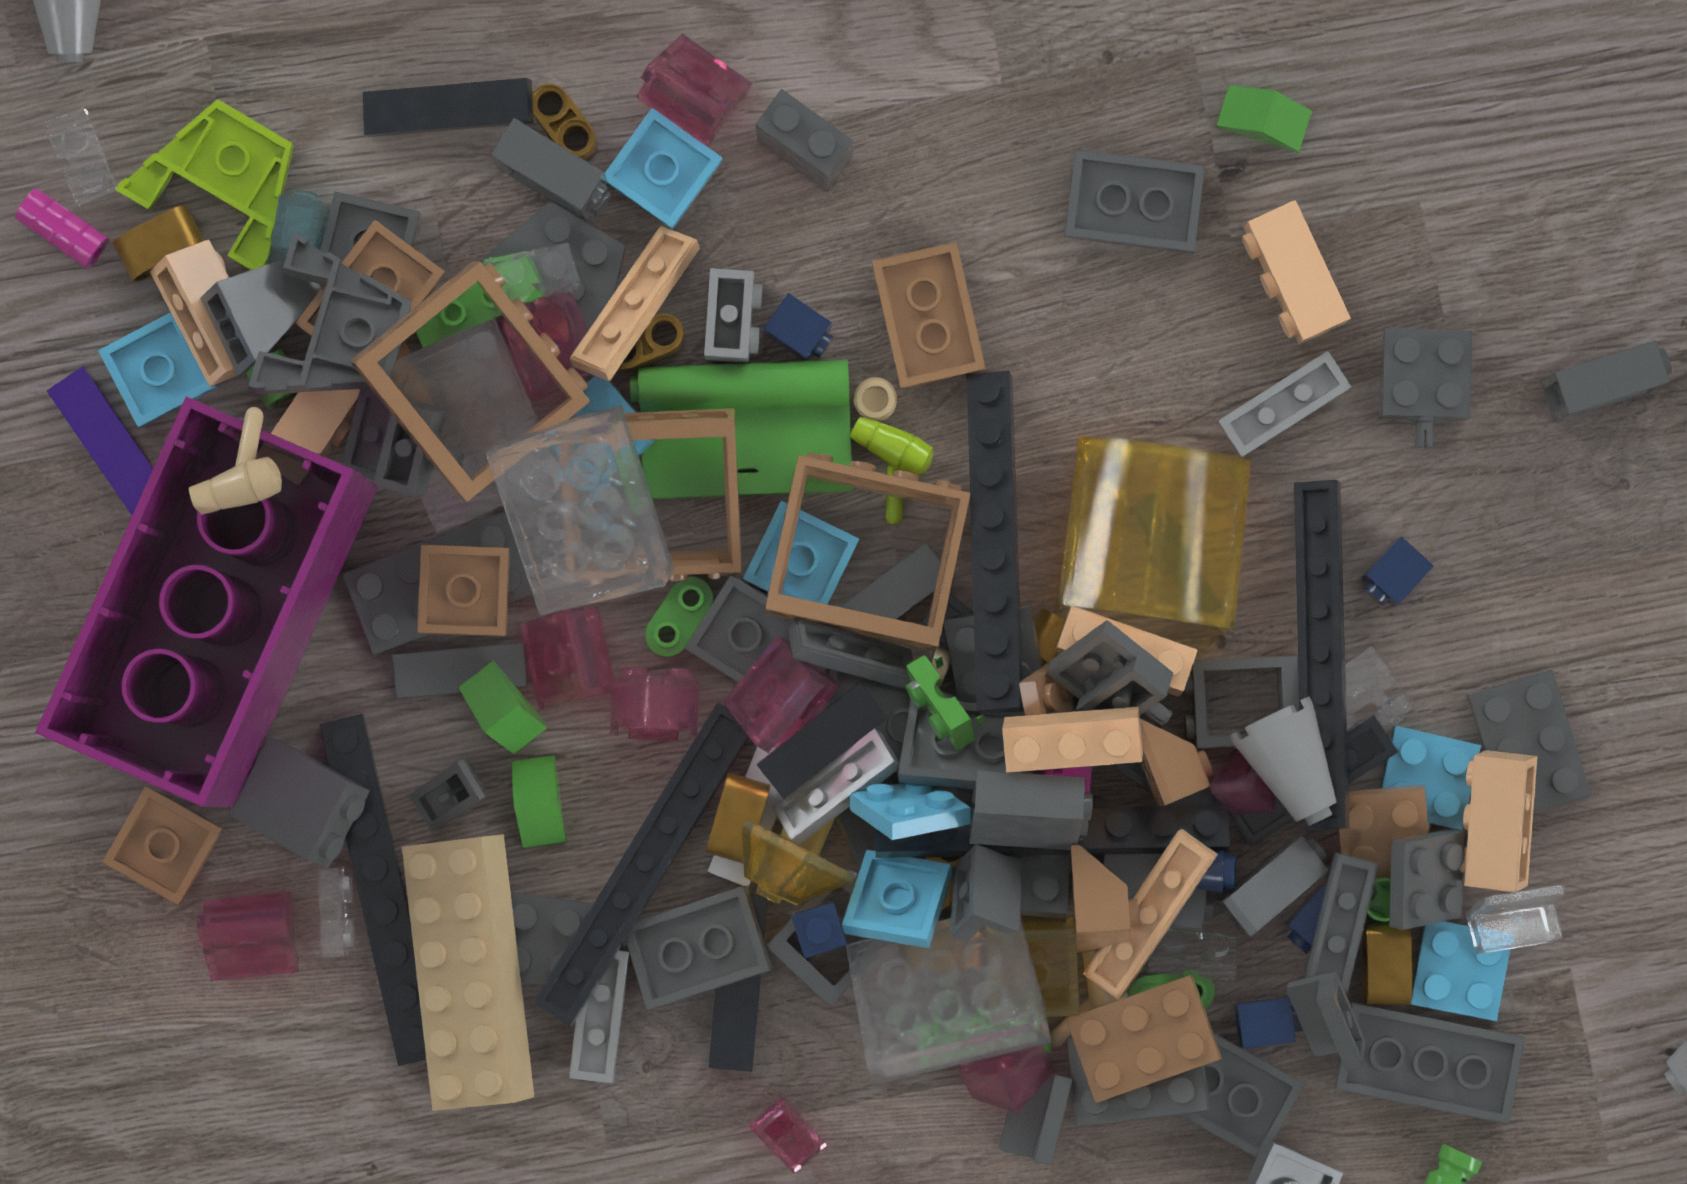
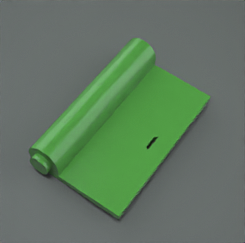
[630,359,853,500]

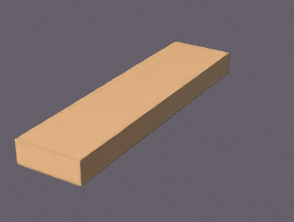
[570,225,700,382]
[1083,829,1218,1000]

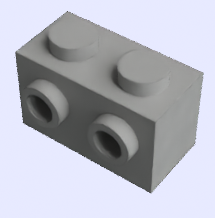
[704,268,763,363]

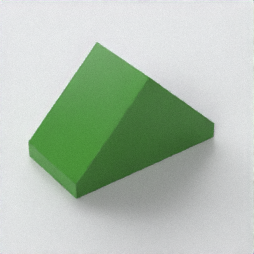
[1216,85,1312,153]
[459,660,548,754]
[511,755,567,848]

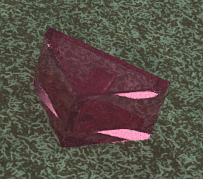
[1210,749,1276,815]
[956,1034,1054,1114]
[748,1093,827,1174]

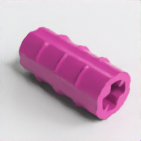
[15,188,109,269]

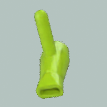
[849,416,934,525]

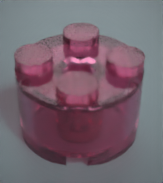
[610,667,700,741]

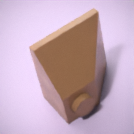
[1140,719,1213,806]
[1071,845,1139,953]

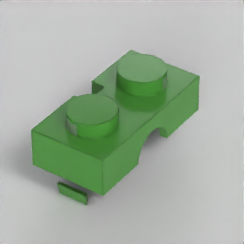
[906,655,985,751]

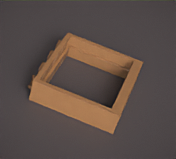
[349,261,590,502]
[557,408,742,585]
[763,452,971,652]

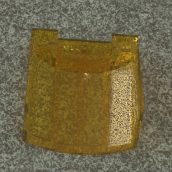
[1054,436,1251,633]

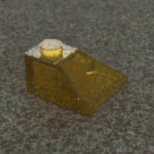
[742,819,855,904]

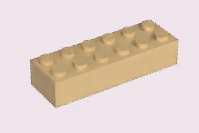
[402,834,535,1111]

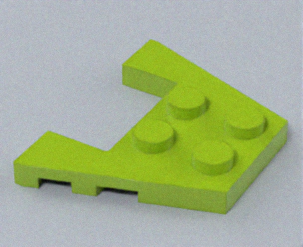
[115,99,294,270]

